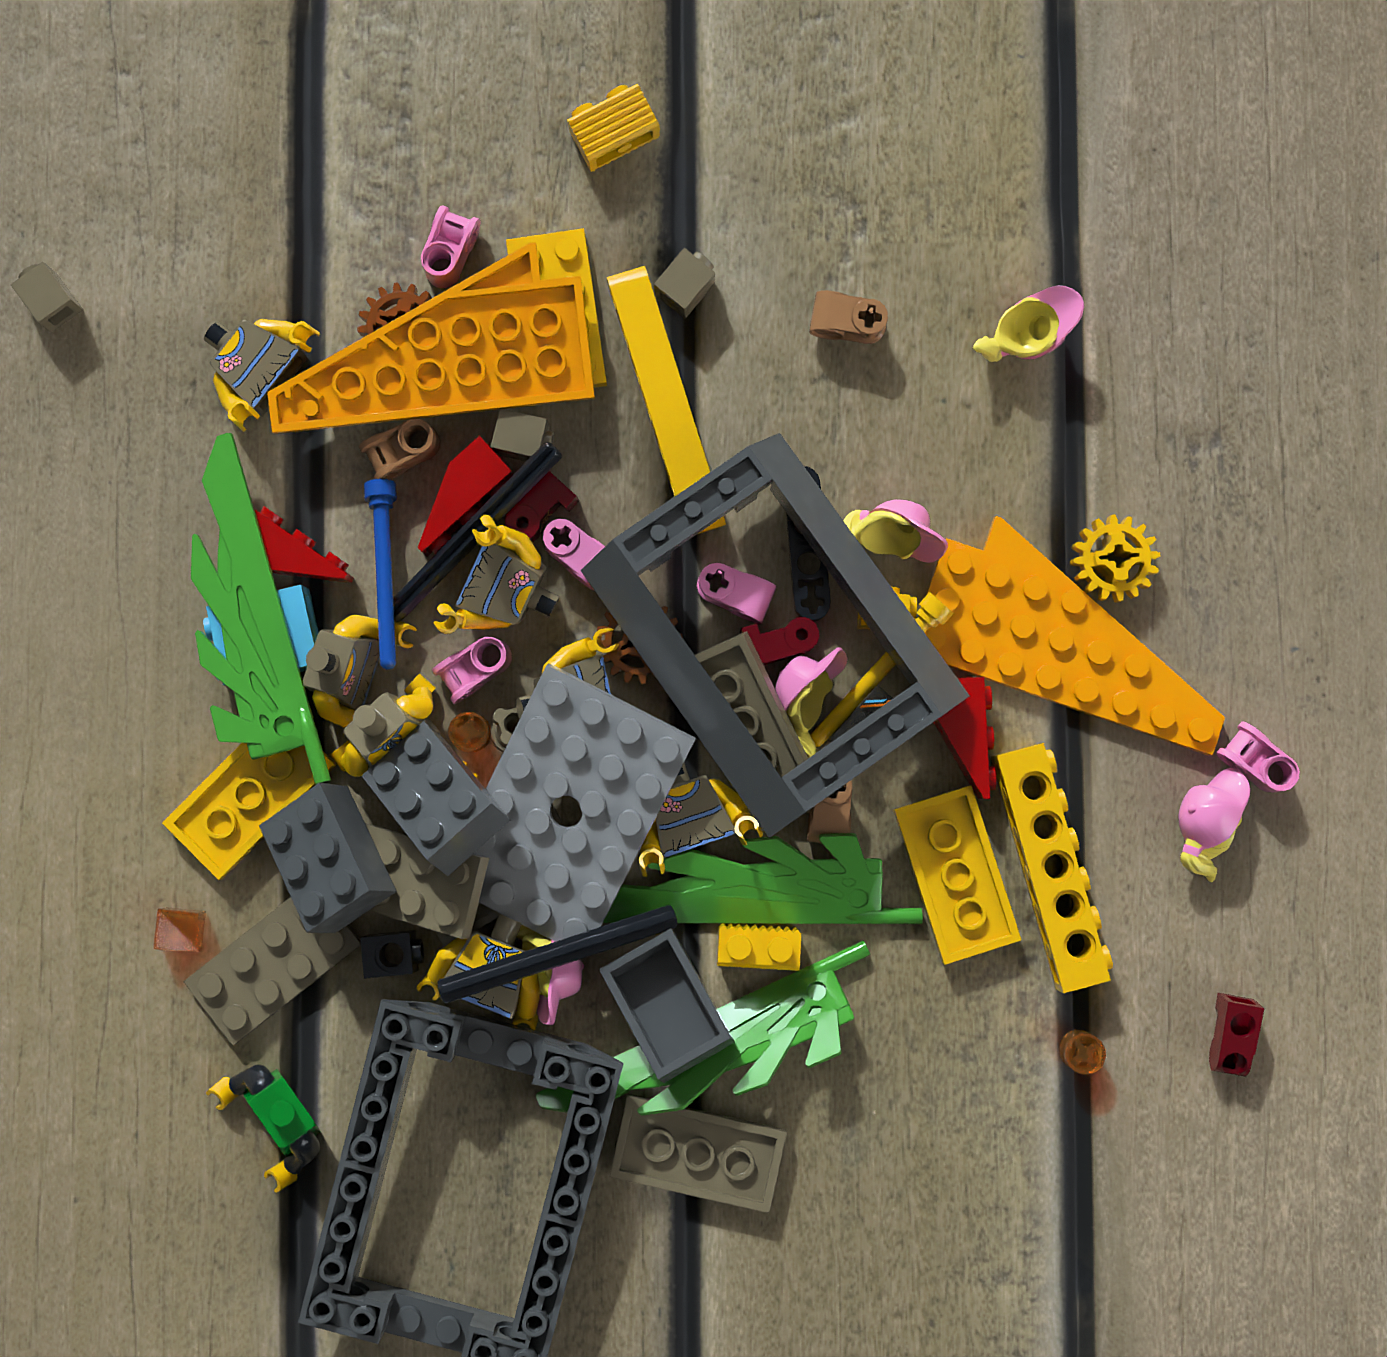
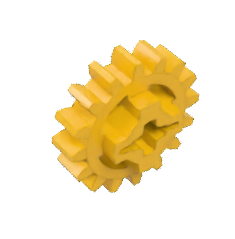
[1070,514,1161,603]

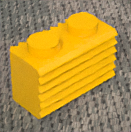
[567,84,660,172]
[717,923,802,971]

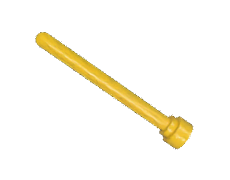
[810,592,954,747]

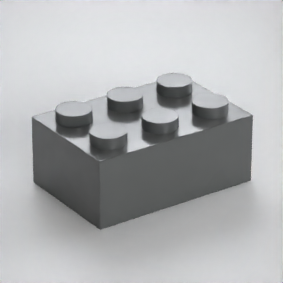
[362,721,511,876]
[259,783,397,933]
[599,928,735,1083]

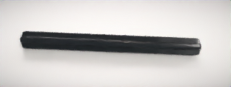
[393,442,562,623]
[438,905,678,1003]

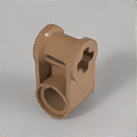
[809,290,888,344]
[359,418,440,480]
[807,781,852,843]

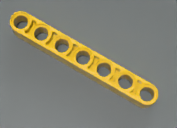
[606,266,726,534]

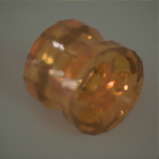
[448,712,491,752]
[1059,1030,1106,1075]

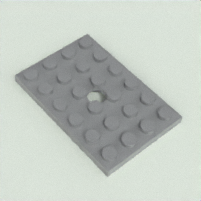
[474,663,696,941]

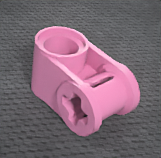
[421,205,481,289]
[543,519,605,591]
[696,563,776,624]
[432,637,512,704]
[1216,721,1300,793]

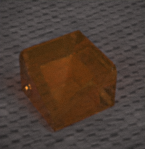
[154,907,206,952]

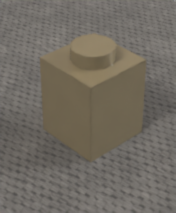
[654,248,715,319]
[10,261,84,333]
[491,408,554,461]

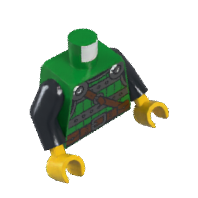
[206,1065,321,1193]

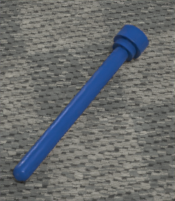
[364,479,397,670]

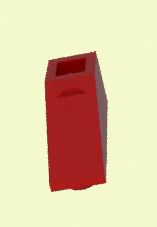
[418,436,514,557]
[254,506,354,583]
[933,677,996,799]

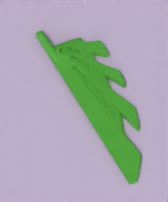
[191,433,331,785]
[603,833,923,924]
[536,940,870,1116]

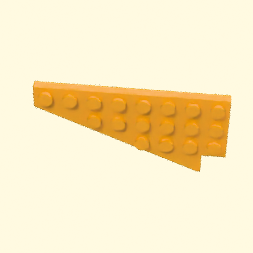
[267,242,595,434]
[925,516,1225,756]

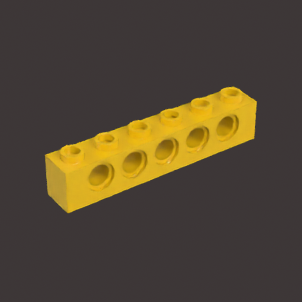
[991,743,1113,993]

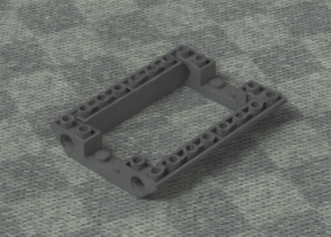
[581,433,970,838]
[298,999,624,1357]

